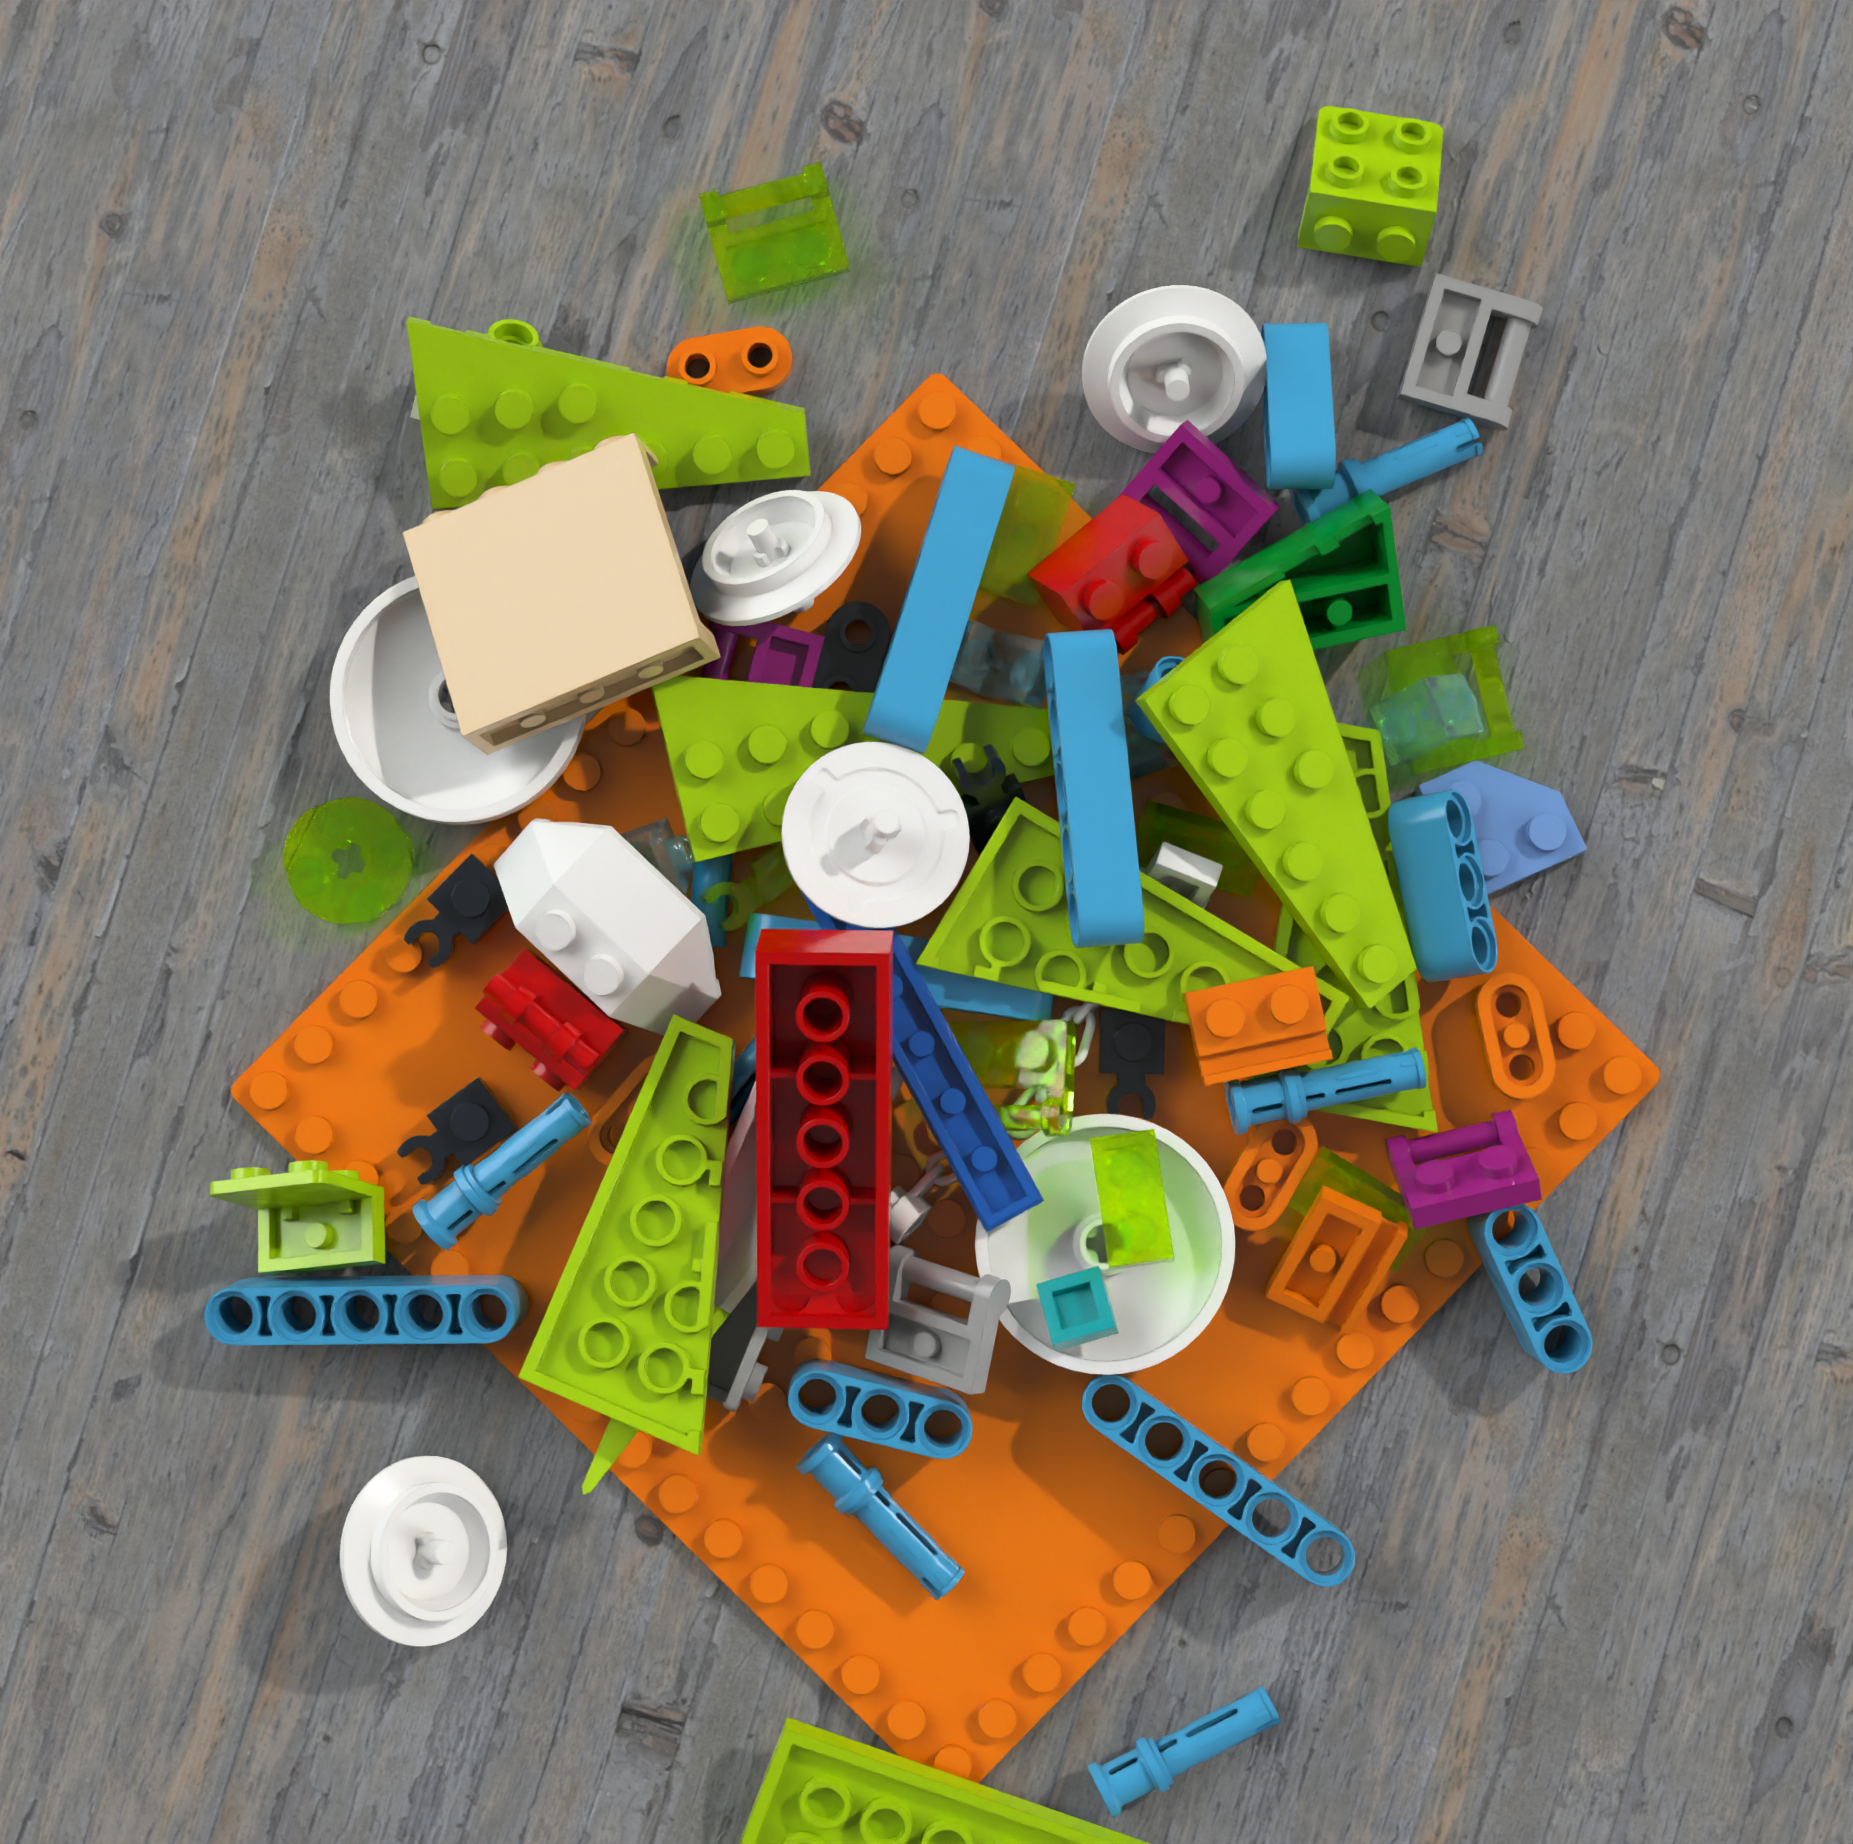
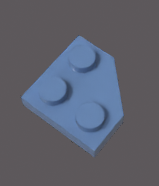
[1414,760,1588,895]

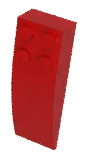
[755,929,893,1330]

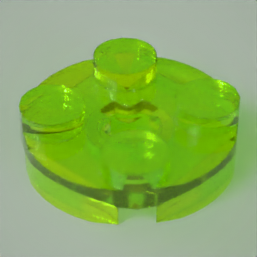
[283,796,414,925]

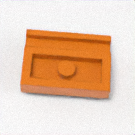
[1183,966,1333,1086]
[1265,1185,1408,1336]

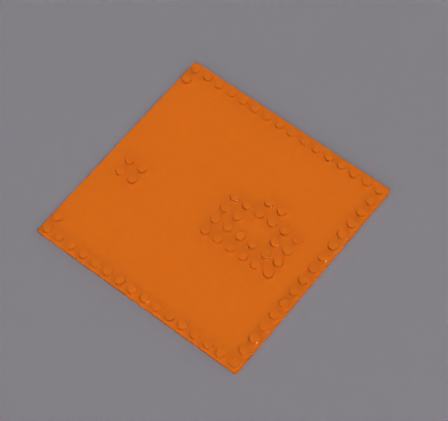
[231,373,1660,1783]

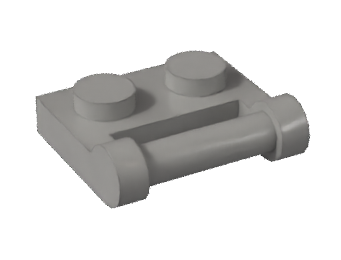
[1397,273,1543,431]
[865,1245,1011,1395]

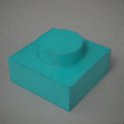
[1036,1266,1119,1351]

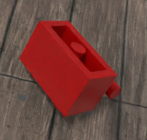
[1027,494,1197,655]
[474,948,629,1092]

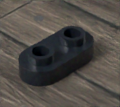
[812,601,890,693]

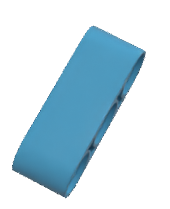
[1261,323,1336,489]
[1388,789,1498,982]
[1466,1204,1593,1374]
[788,1359,973,1459]

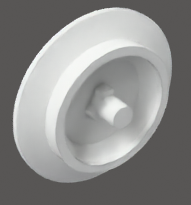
[1082,285,1267,453]
[690,490,861,626]
[781,742,970,929]
[340,1456,507,1646]

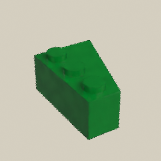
[1194,489,1406,650]

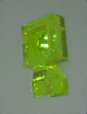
[699,843,796,931]

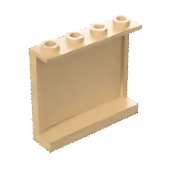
[403,433,721,755]

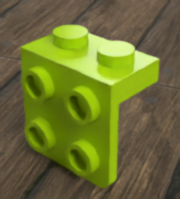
[1297,106,1443,267]
[210,1160,385,1276]

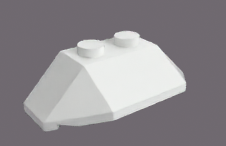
[494,818,722,1036]

